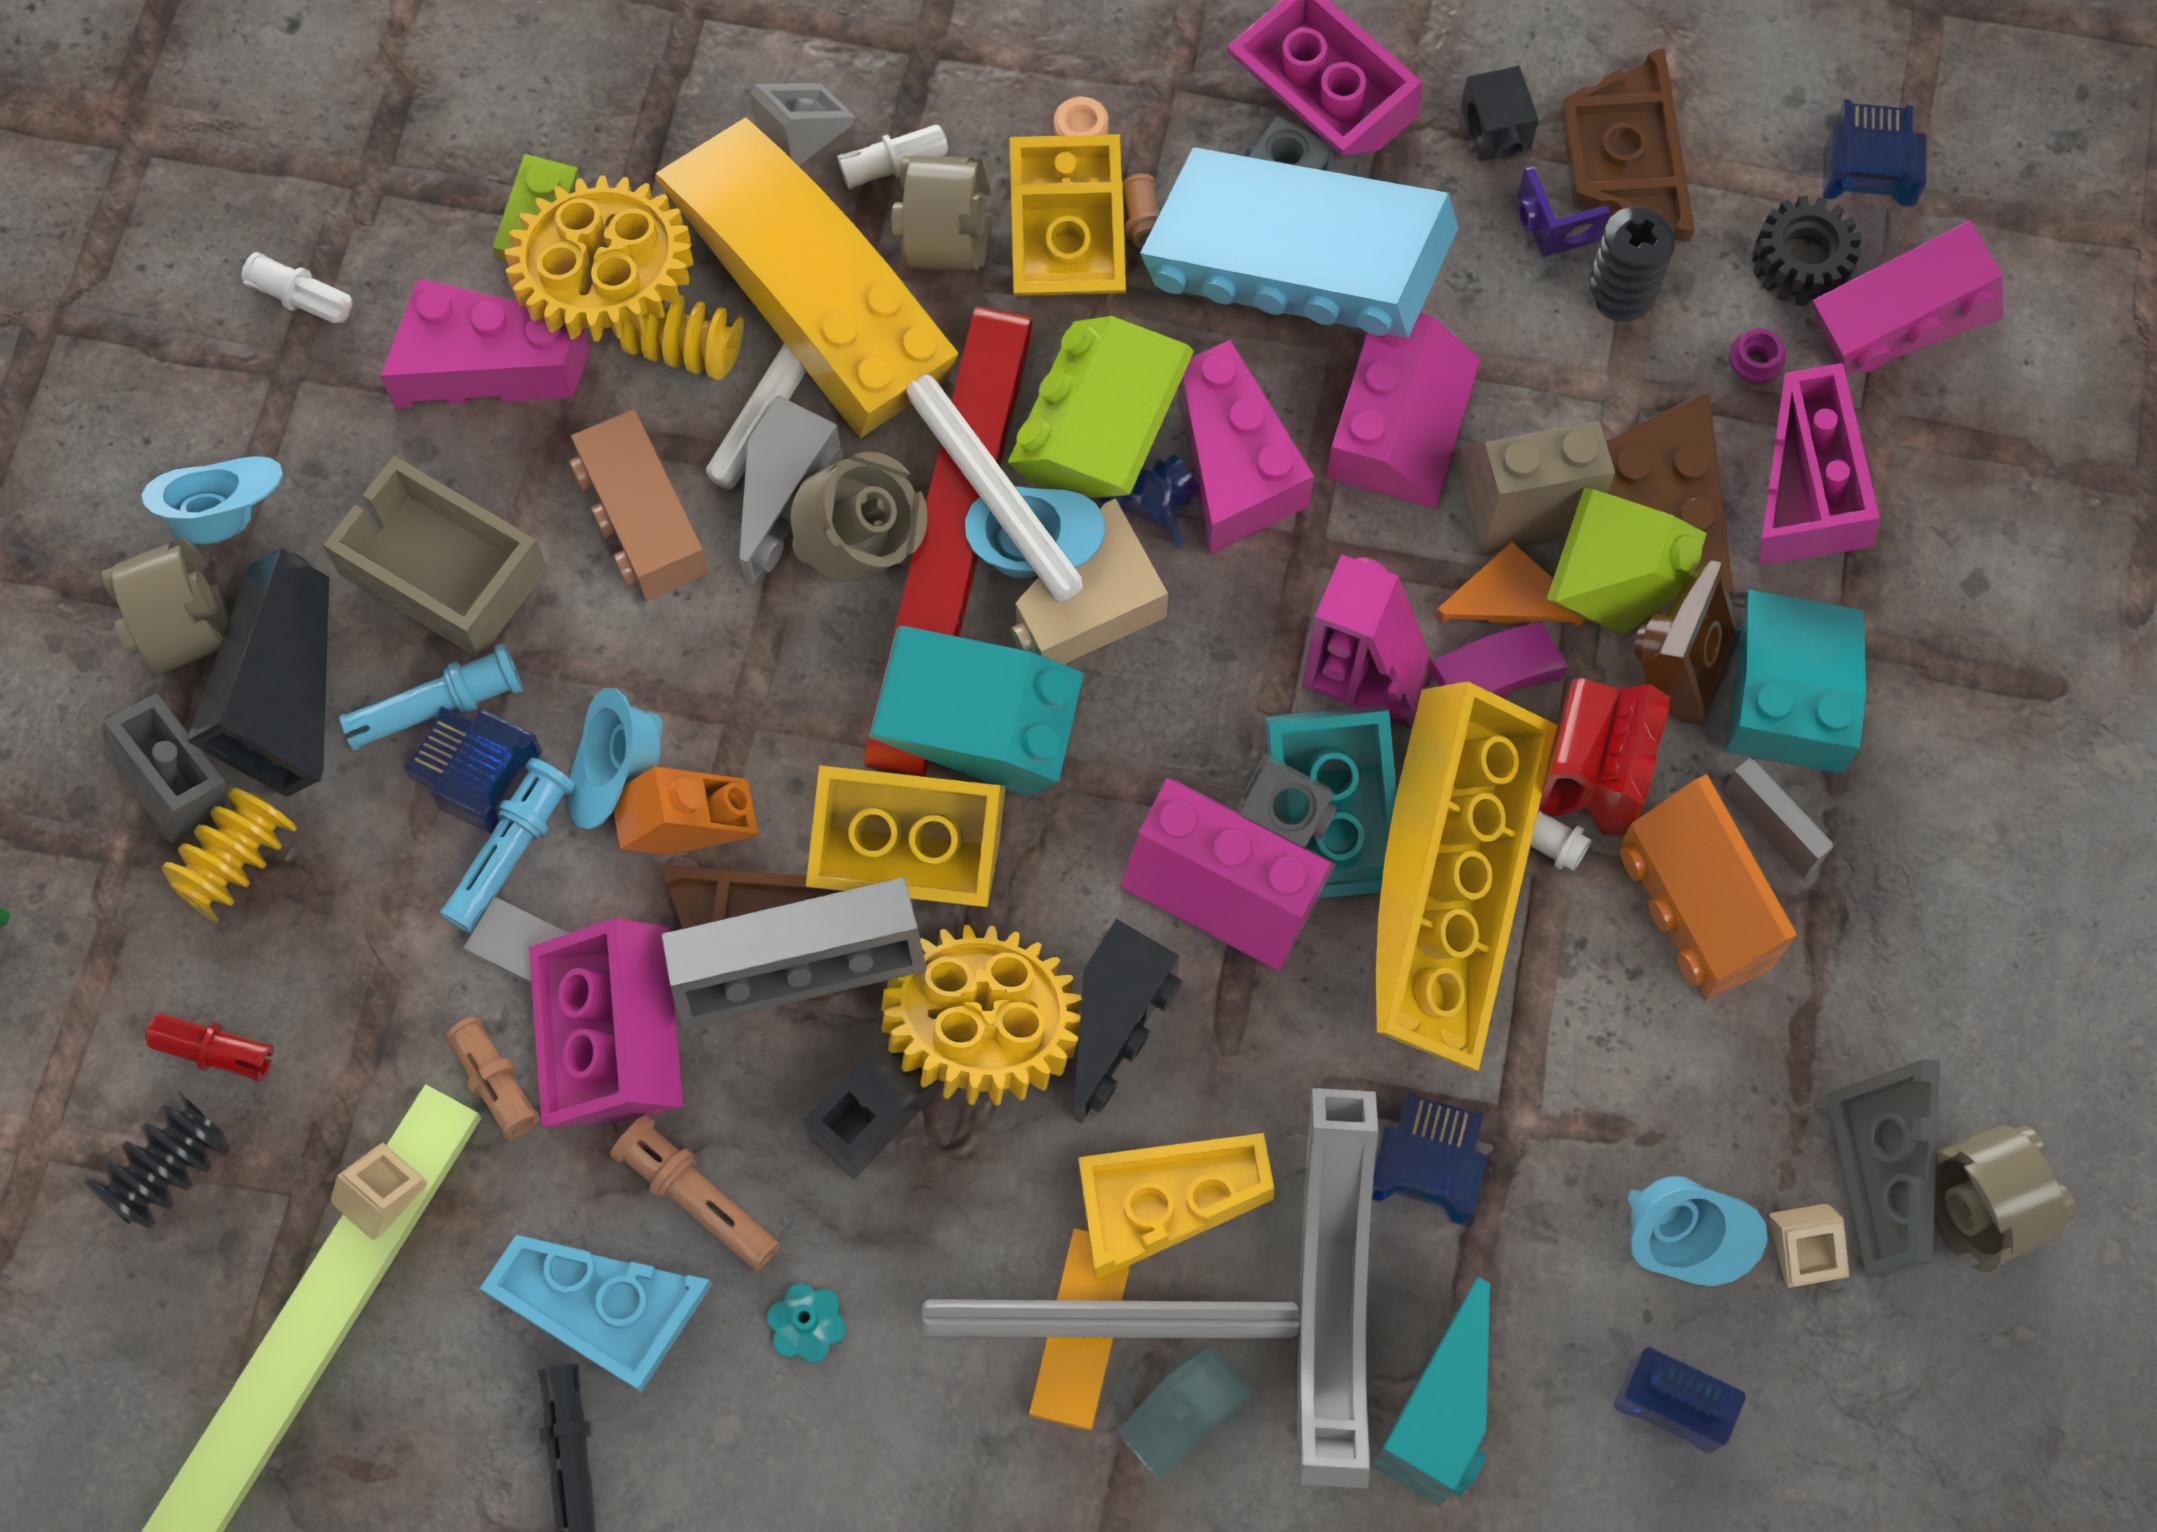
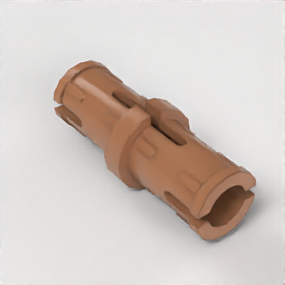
[444,1017,540,1139]

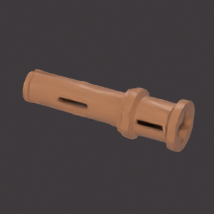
[610,1114,781,1272]

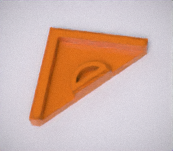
[1435,541,1587,626]

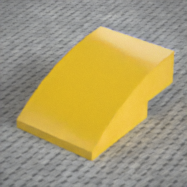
[1010,134,1126,296]

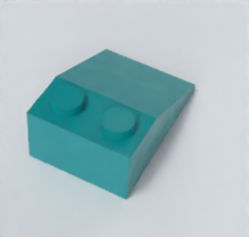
[1725,589,1866,774]
[869,626,1084,798]
[1264,704,1397,899]
[1371,1277,1490,1507]

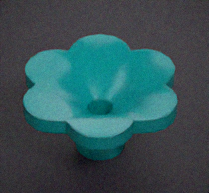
[767,1284,847,1363]

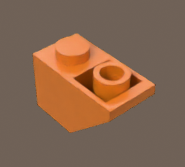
[613,766,758,855]

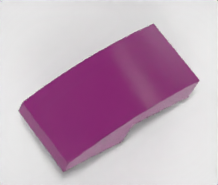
[1429,622,1569,700]

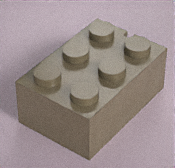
[323,455,548,659]

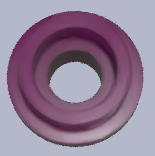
[1728,328,1786,384]

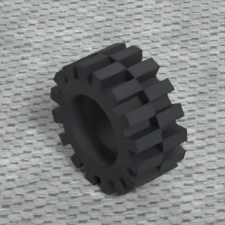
[1752,196,1862,306]

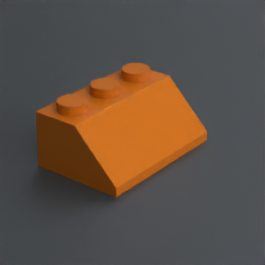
[1620,774,1797,1000]

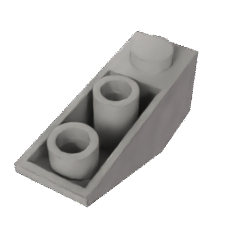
[739,395,843,586]

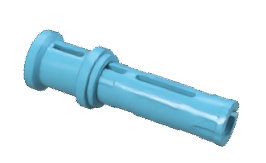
[339,643,524,751]
[439,758,576,934]

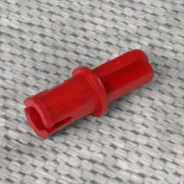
[145,1013,274,1083]

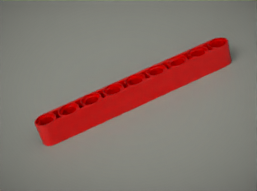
[864,306,1033,777]

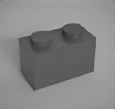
[103,693,226,844]

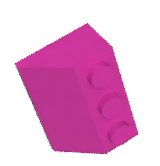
[1227,0,1422,156]
[1326,313,1480,509]
[1120,778,1336,971]
[529,918,683,1128]

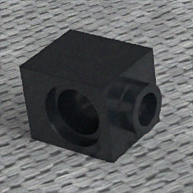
[1460,65,1539,161]

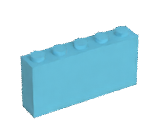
[1140,147,1459,338]

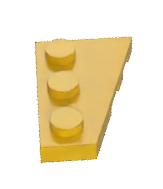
[1078,1133,1274,1281]

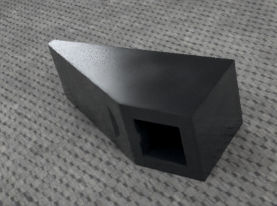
[1074,918,1183,1124]
[803,1040,962,1180]

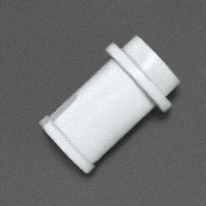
[1530,810,1591,871]

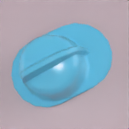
[142,456,283,545]
[965,486,1105,578]
[567,688,663,830]
[1628,1176,1768,1286]

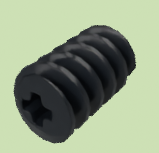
[1589,207,1675,322]
[84,1090,231,1228]

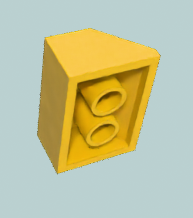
[806,765,1006,907]

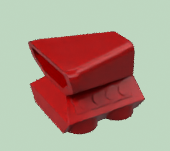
[1538,679,1670,835]

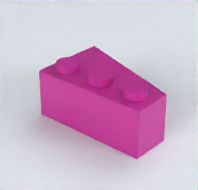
[1813,220,2003,376]
[1178,340,1314,555]
[1301,554,1432,729]

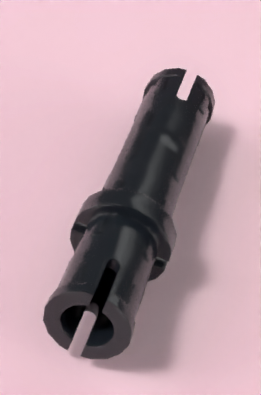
[538,1364,596,1532]

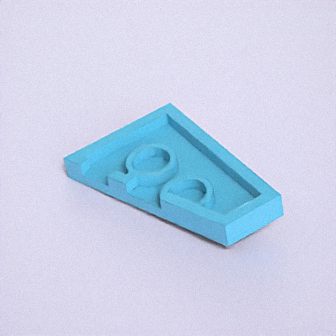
[480,1235,712,1393]

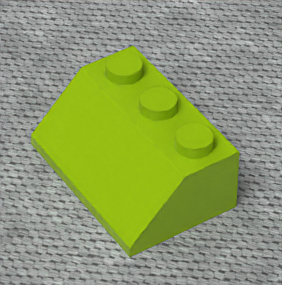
[1007,316,1194,498]

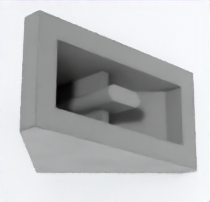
[750,83,856,166]

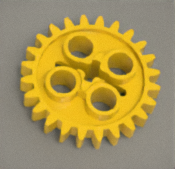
[505,175,694,341]
[881,925,1082,1105]

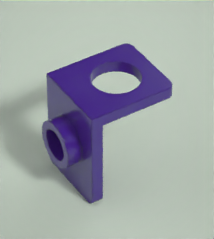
[1518,166,1611,257]

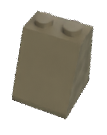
[1453,421,1615,555]

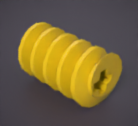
[619,295,744,381]
[161,788,297,923]

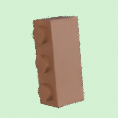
[568,409,709,601]

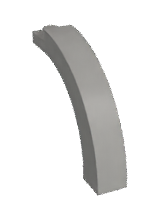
[1297,1088,1378,1489]

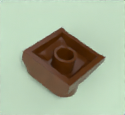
[1634,560,1741,726]

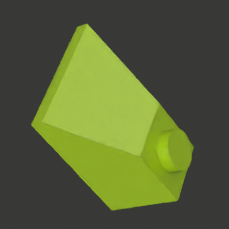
[1546,487,1707,635]

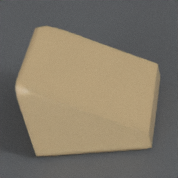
[331,1142,428,1240]
[1769,1204,1849,1288]

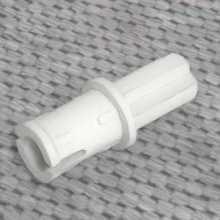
[837,125,948,190]
[241,252,353,323]

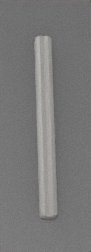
[921,1299,1300,1339]

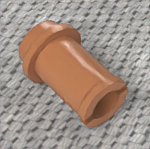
[1122,174,1161,248]

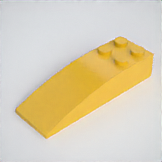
[655,117,959,439]
[1376,681,1558,1071]

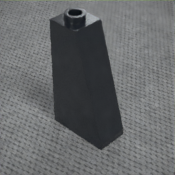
[187,548,329,797]

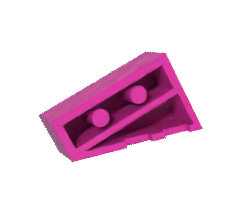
[380,279,590,408]
[1758,363,1880,567]

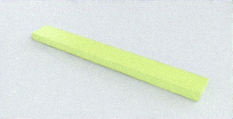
[142,1084,482,1532]

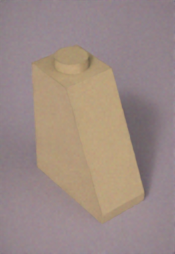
[1011,499,1168,664]

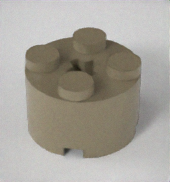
[891,156,991,271]
[791,452,927,582]
[102,538,231,675]
[1934,1124,2076,1272]

